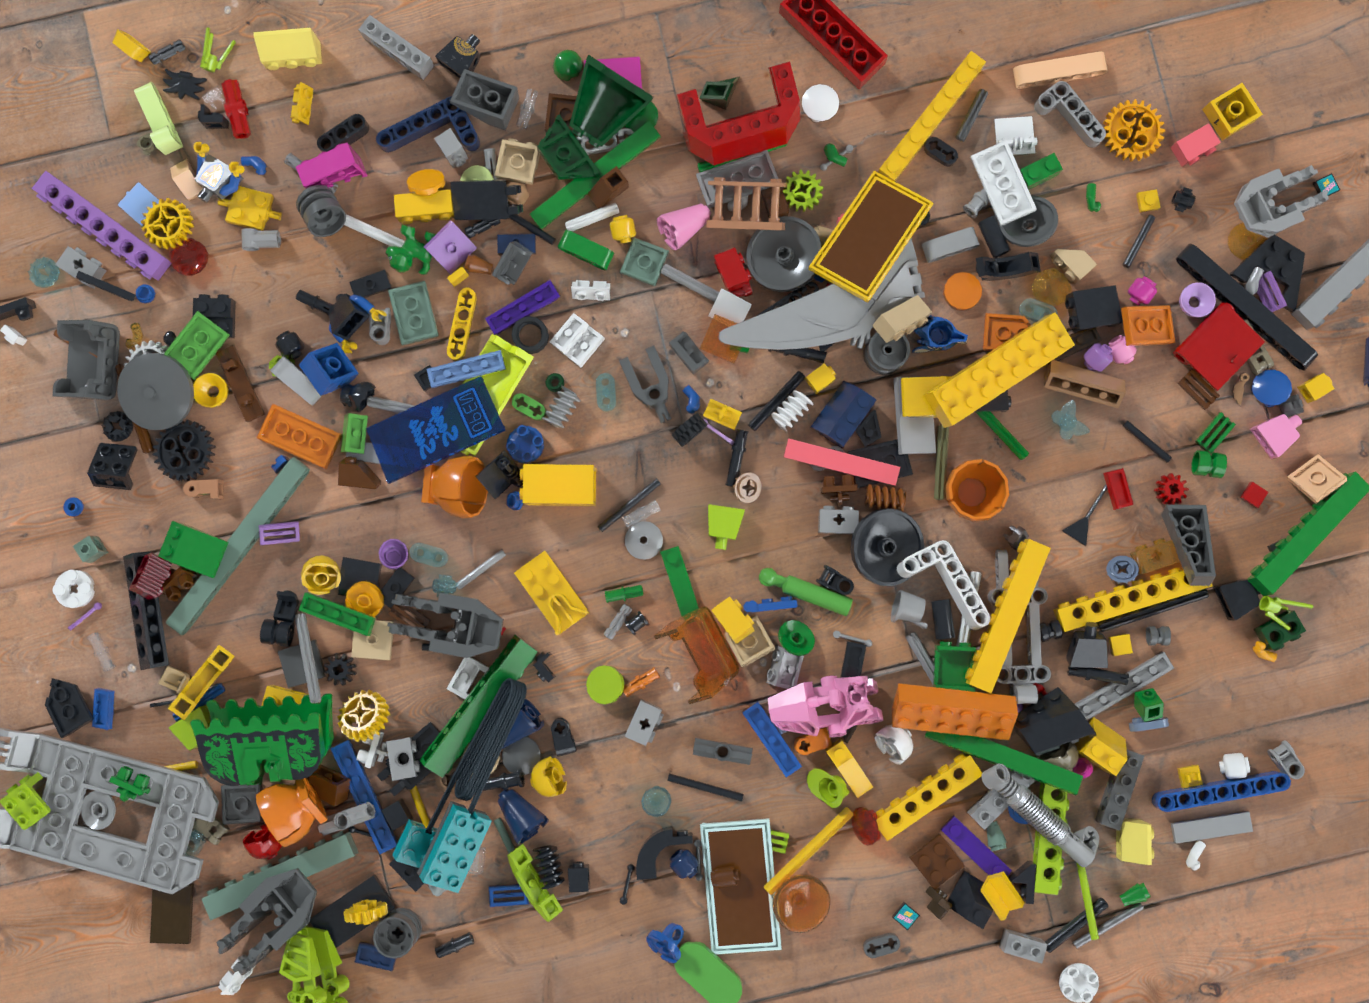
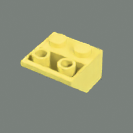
[1116,818,1154,865]

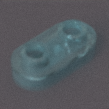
[1019,298,1058,322]
[596,373,616,412]
[410,543,448,567]

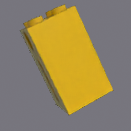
[519,464,596,506]

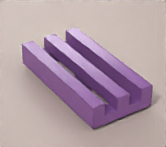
[1257,271,1287,312]
[258,521,300,545]

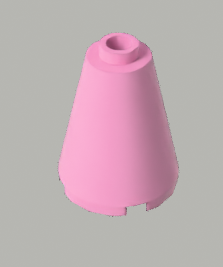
[657,204,711,250]

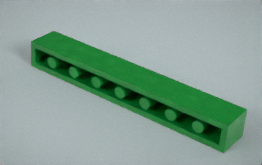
[1247,471,1369,596]
[420,635,537,778]

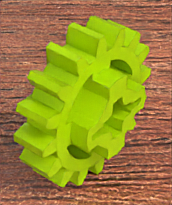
[783,169,823,212]

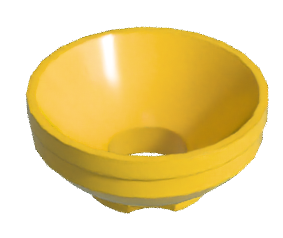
[193,373,228,408]

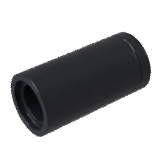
[978,215,1011,258]
[931,599,955,640]

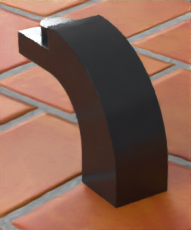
[976,252,1041,281]
[636,826,693,880]

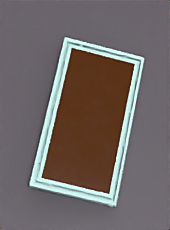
[700,818,782,955]

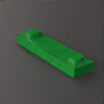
[660,546,702,625]
[299,592,376,636]

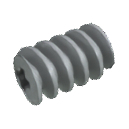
[542,386,581,428]

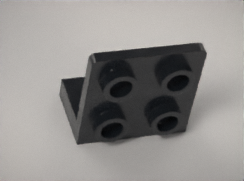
[87,443,138,490]

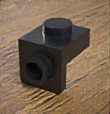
[273,590,299,622]
[533,652,556,683]

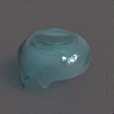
[641,786,672,817]

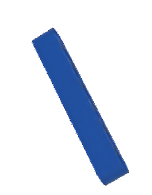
[1152,771,1291,812]

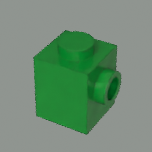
[1134,688,1164,722]

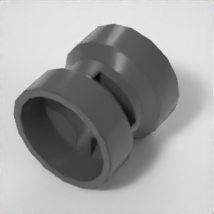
[1146,626,1171,645]

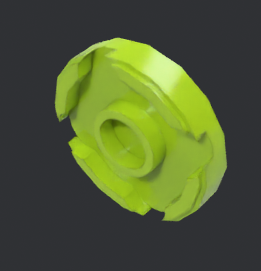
[586,665,624,704]

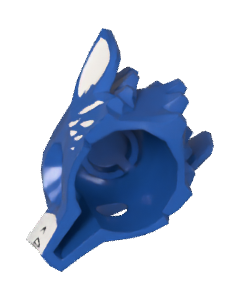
[912,315,968,353]

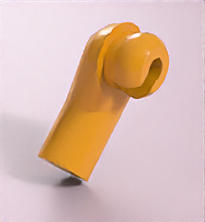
[1252,641,1277,662]

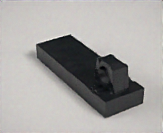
[0,297,36,321]

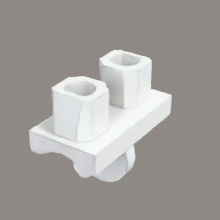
[356,731,388,768]

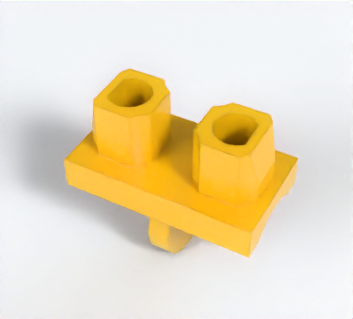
[703,399,742,430]

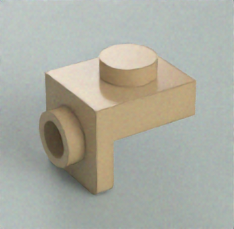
[158,665,190,694]

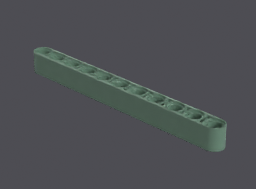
[166,457,310,636]

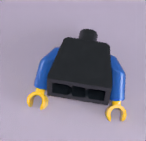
[328,293,387,354]

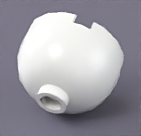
[875,725,913,765]

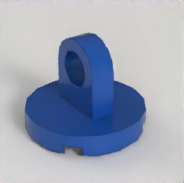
[646,923,684,963]

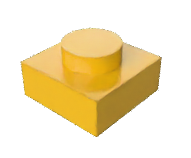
[1136,189,1160,213]

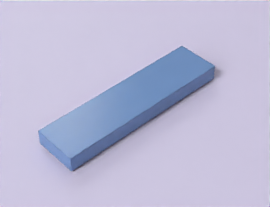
[427,350,506,388]

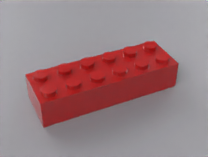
[779,0,888,90]

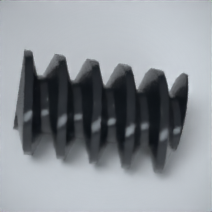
[533,845,565,889]

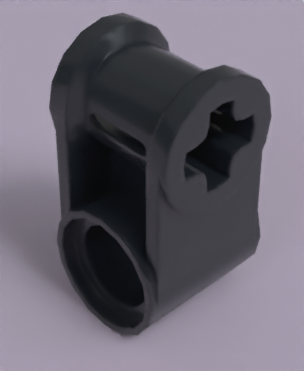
[816,565,854,595]
[551,718,577,757]

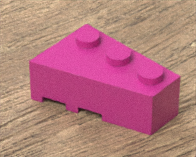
[296,143,368,189]

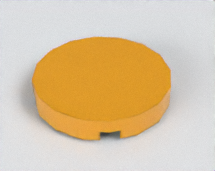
[407,169,445,196]
[345,581,384,617]

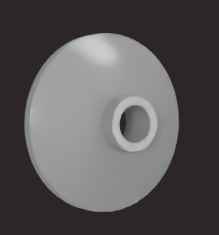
[625,521,663,560]
[81,791,116,830]

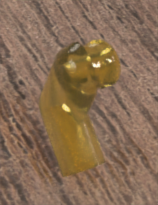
[125,323,143,350]

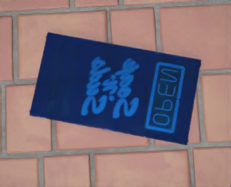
[366,376,506,484]

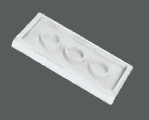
[970,140,1037,226]

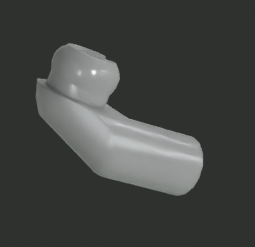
[1244,267,1264,295]

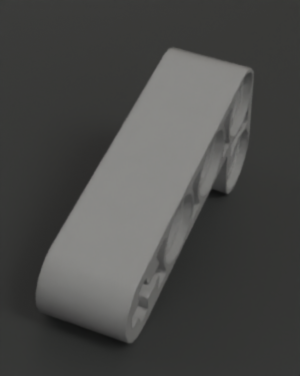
[1034,81,1106,148]

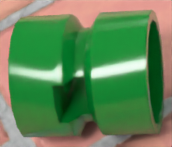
[1191,450,1227,478]

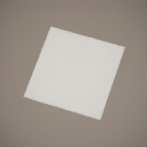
[708,288,752,327]

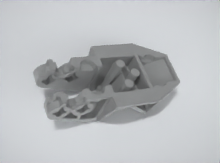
[1234,165,1329,238]

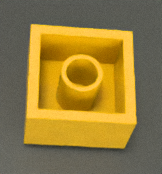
[1202,83,1263,141]

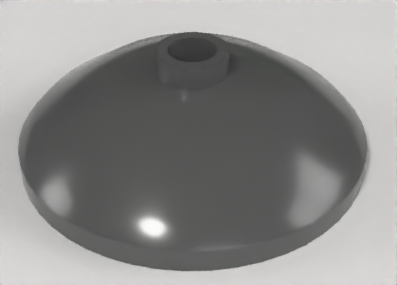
[1000,196,1058,247]

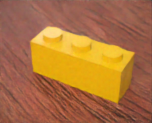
[394,190,454,224]

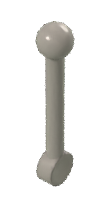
[820,145,853,171]
[833,631,872,647]

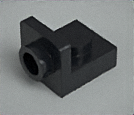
[198,104,229,129]

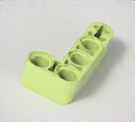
[134,82,183,155]

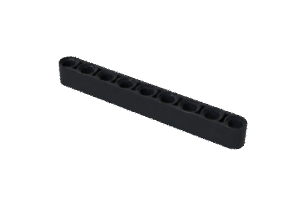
[1176,244,1318,371]

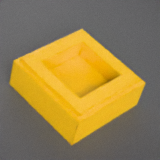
[447,267,469,287]
[1109,634,1133,656]

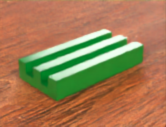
[1195,412,1236,454]

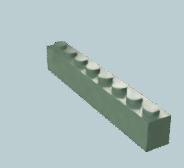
[202,831,359,921]

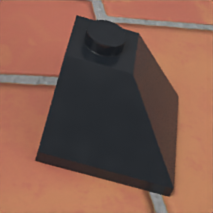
[947,871,993,929]

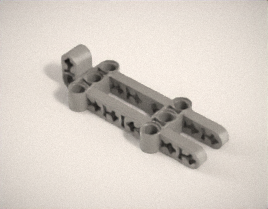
[988,549,1051,704]

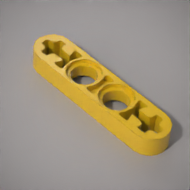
[447,288,477,361]

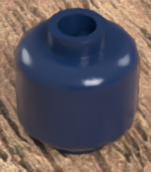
[670,849,699,879]

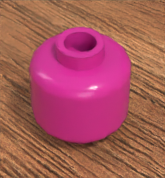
[1128,276,1157,306]

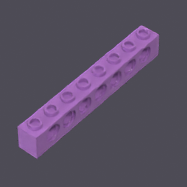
[32,170,172,281]

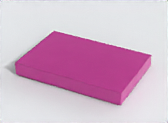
[584,57,642,89]

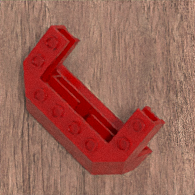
[676,62,800,165]

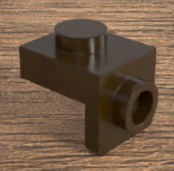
[925,886,953,920]

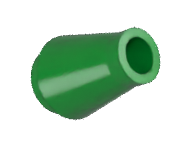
[1119,883,1151,906]

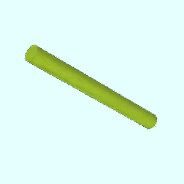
[1076,862,1099,940]

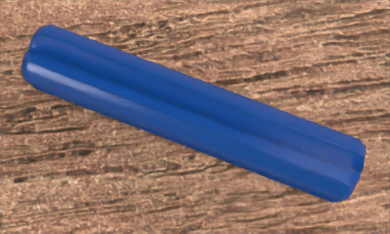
[172,683,225,722]

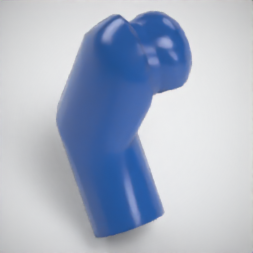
[241,156,267,175]
[682,385,700,414]

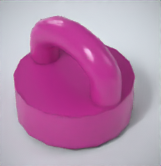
[1073,758,1093,779]

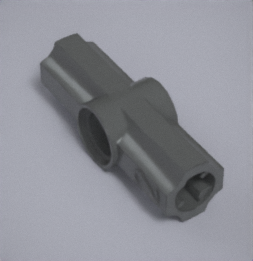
[692,738,753,765]

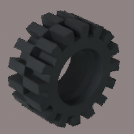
[672,413,708,447]

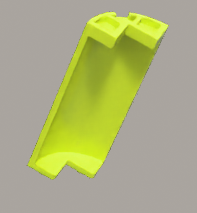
[436,334,534,456]

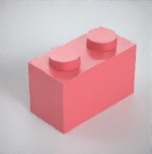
[1171,123,1221,167]

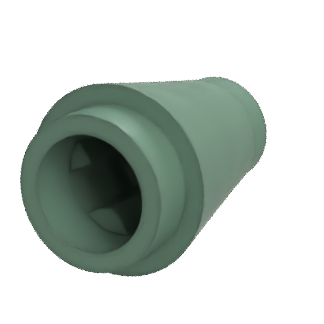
[986,821,1007,851]

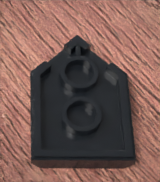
[45,678,94,738]

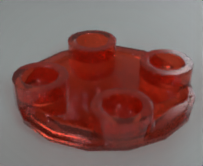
[169,238,208,276]
[851,807,881,846]

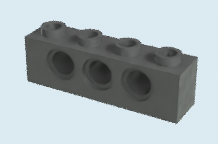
[1095,750,1144,831]

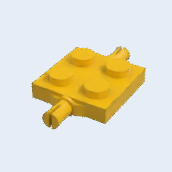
[217,186,282,231]

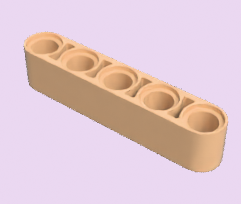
[1013,52,1108,89]

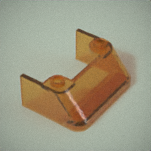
[654,606,739,704]

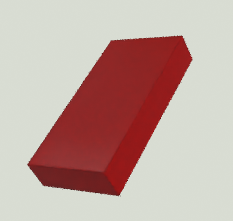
[1103,468,1134,510]

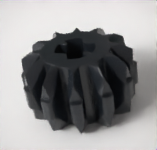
[324,653,357,686]

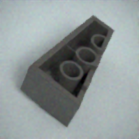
[1162,505,1216,586]

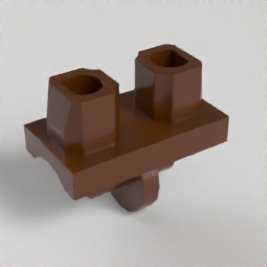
[821,475,857,506]
[162,566,197,602]

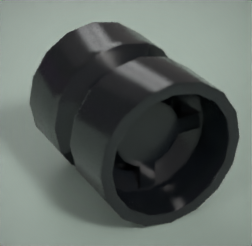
[260,619,294,647]

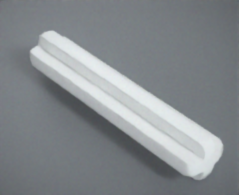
[565,203,619,232]

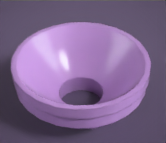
[1179,283,1216,318]

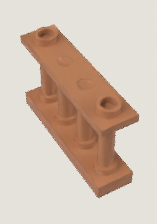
[706,177,787,230]

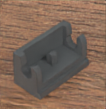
[492,241,533,285]
[669,331,709,375]

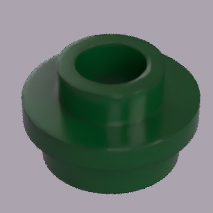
[545,373,565,392]

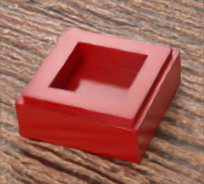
[1240,482,1269,508]

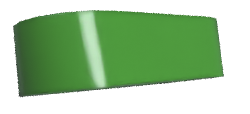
[512,393,546,421]

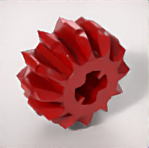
[1153,473,1189,505]

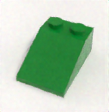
[158,521,229,578]

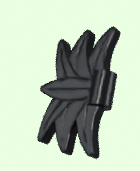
[163,69,207,100]

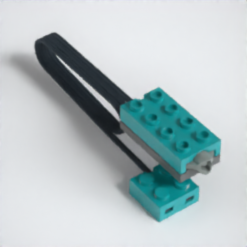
[392,678,527,896]

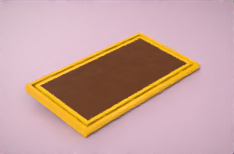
[808,171,933,303]

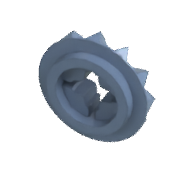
[1106,556,1139,584]

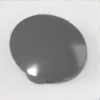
[502,737,541,775]

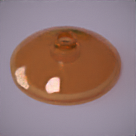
[773,874,830,933]

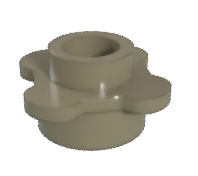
[137,133,158,156]

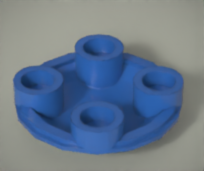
[1251,370,1292,407]
[506,425,544,463]

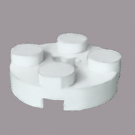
[52,570,95,608]

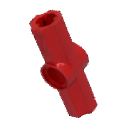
[221,79,251,139]

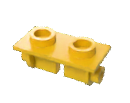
[290,82,313,125]

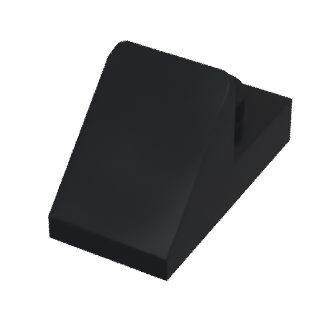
[1008,860,1036,904]

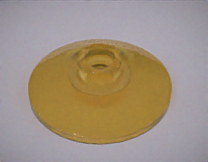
[1228,223,1266,260]

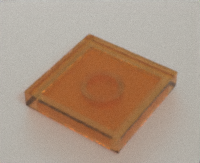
[699,314,742,364]

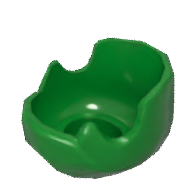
[553,50,583,81]

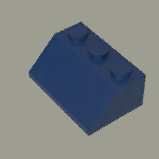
[811,381,877,448]

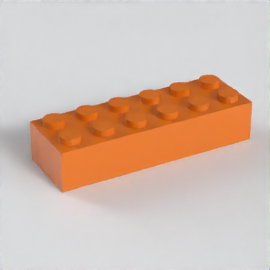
[891,683,1018,740]

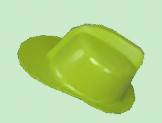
[807,769,850,808]

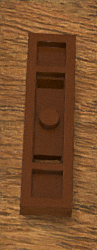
[216,345,265,422]

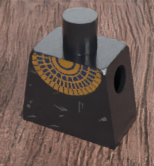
[435,34,480,79]

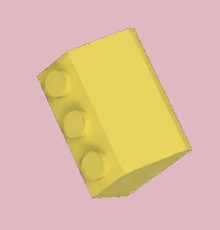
[254,28,322,70]

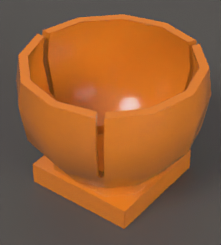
[421,456,488,518]
[945,459,1009,522]
[256,778,327,847]

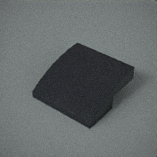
[338,557,382,596]

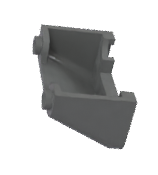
[52,320,120,400]

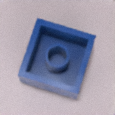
[299,343,359,396]

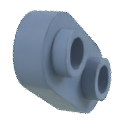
[1128,717,1169,732]

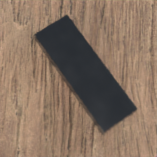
[76,271,136,302]

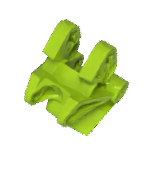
[279,926,349,1003]

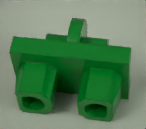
[109,766,151,802]

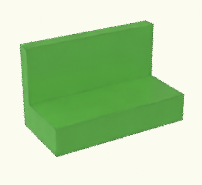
[341,413,368,454]

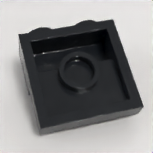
[192,294,236,339]

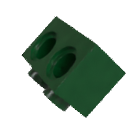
[1254,610,1306,651]

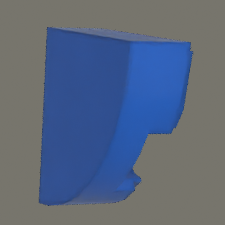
[271,455,290,473]

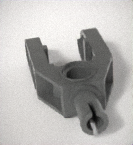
[619,345,672,424]

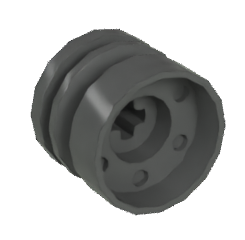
[296,185,346,237]
[373,907,422,959]

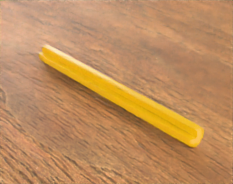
[764,807,854,895]

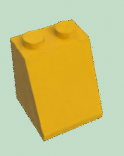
[1075,717,1127,776]

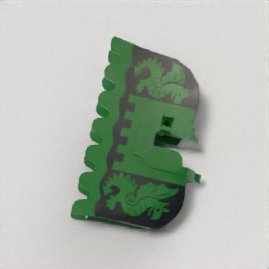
[190,693,334,786]

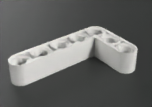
[897,540,990,630]

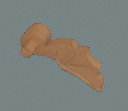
[1232,373,1250,405]

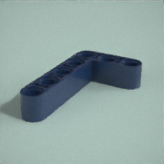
[376,96,480,153]

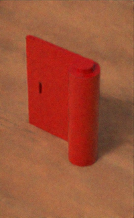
[1173,303,1265,391]

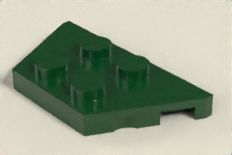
[537,114,600,180]

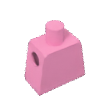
[1250,414,1302,459]

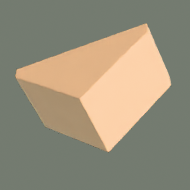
[170,159,203,201]

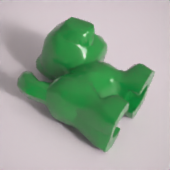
[385,224,436,275]

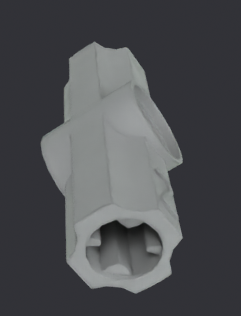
[317,802,376,835]

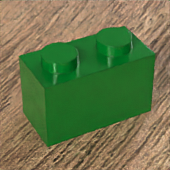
[1020,153,1063,190]

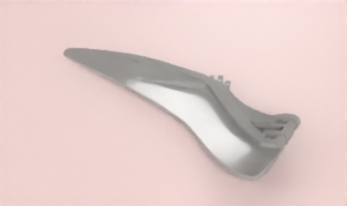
[719,238,925,350]

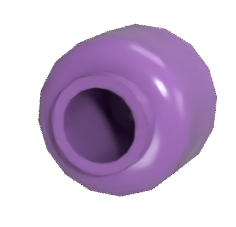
[1084,343,1113,372]

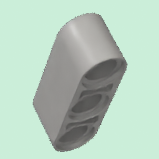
[921,227,979,263]
[270,356,321,406]

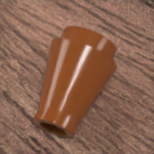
[464,254,494,275]

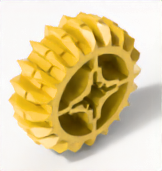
[141,198,194,250]
[337,690,390,742]

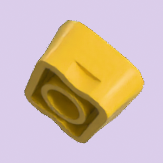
[112,29,152,62]

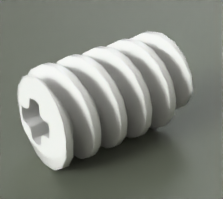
[771,390,814,432]

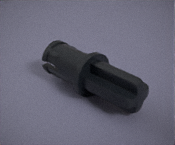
[296,290,334,316]
[435,932,474,958]

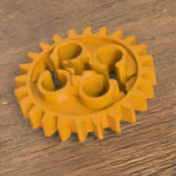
[1102,99,1165,162]

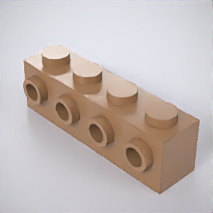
[1044,360,1126,408]

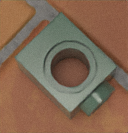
[73,536,108,563]

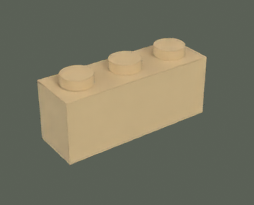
[872,295,932,343]

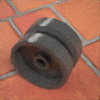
[863,332,910,375]

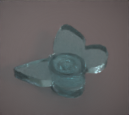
[1051,400,1090,440]

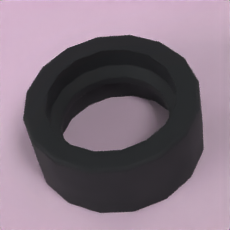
[511,316,549,354]

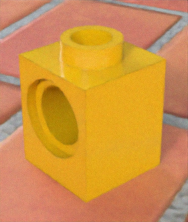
[805,363,836,394]
[1297,373,1335,403]

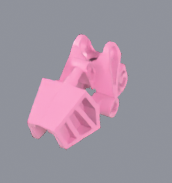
[768,676,883,737]

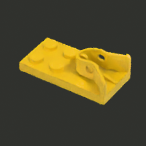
[514,551,590,636]

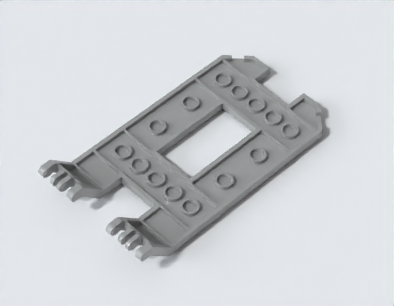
[0,728,219,894]

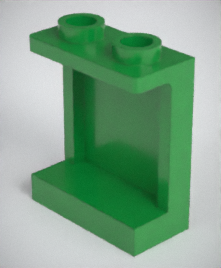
[933,641,976,692]

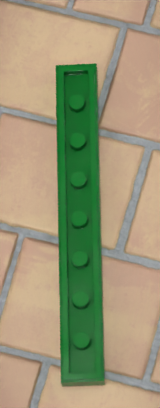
[530,121,661,230]
[925,731,1083,796]

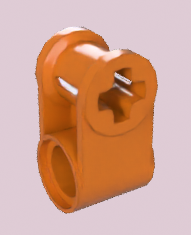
[793,727,833,755]

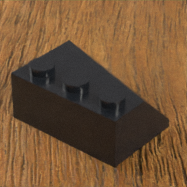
[1014,687,1096,756]

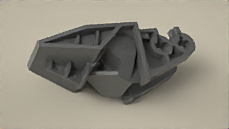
[387,593,504,658]
[216,868,317,975]

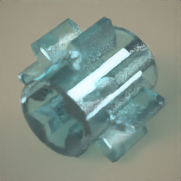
[432,575,456,597]

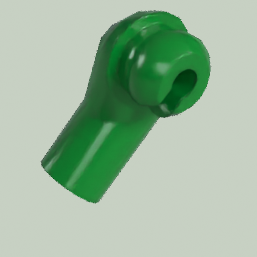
[824,143,848,167]
[1086,183,1101,212]

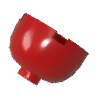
[242,824,282,860]

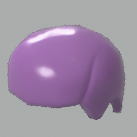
[379,539,408,569]

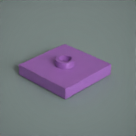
[424,220,477,275]

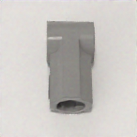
[242,228,281,251]

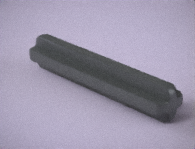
[956,89,988,142]

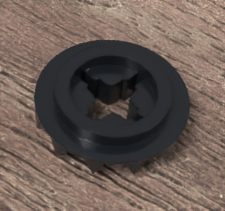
[101,411,133,441]

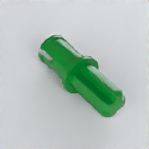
[605,585,644,603]

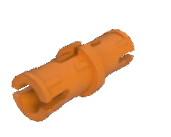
[623,667,660,697]

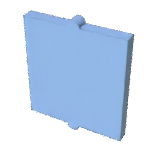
[118,182,159,227]

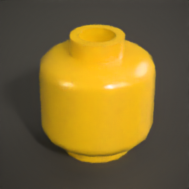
[609,215,636,244]

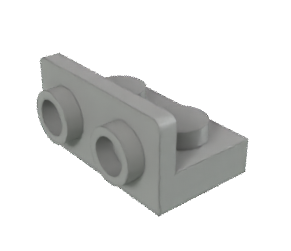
[767,646,804,689]

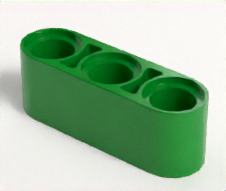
[557,230,615,271]

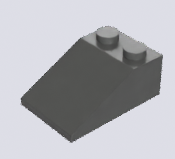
[450,69,520,131]

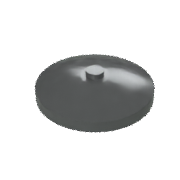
[746,216,822,292]
[117,353,194,430]

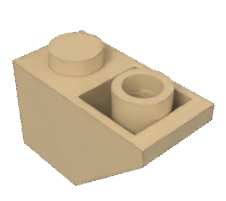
[1050,249,1097,284]

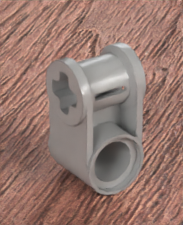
[369,308,391,345]
[1267,740,1305,779]

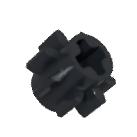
[1171,187,1196,212]

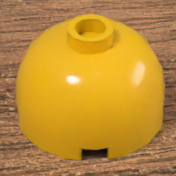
[301,555,341,595]
[530,757,567,797]

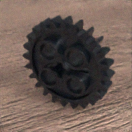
[152,420,216,482]

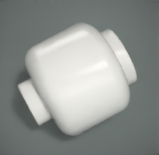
[1219,753,1250,779]

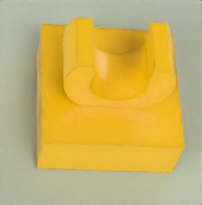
[1177,765,1203,788]

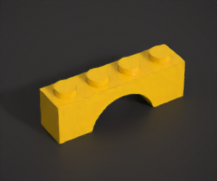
[167,645,235,720]

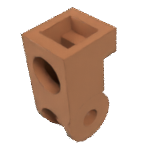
[183,479,224,500]

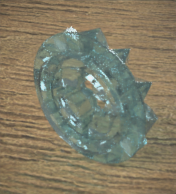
[27,257,59,288]

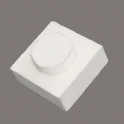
[0,325,27,346]

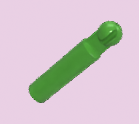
[759,568,853,616]

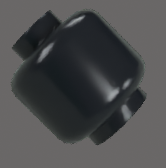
[275,330,304,360]

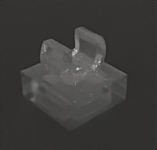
[202,86,225,110]

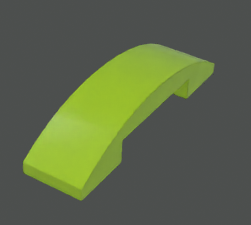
[507,844,563,922]

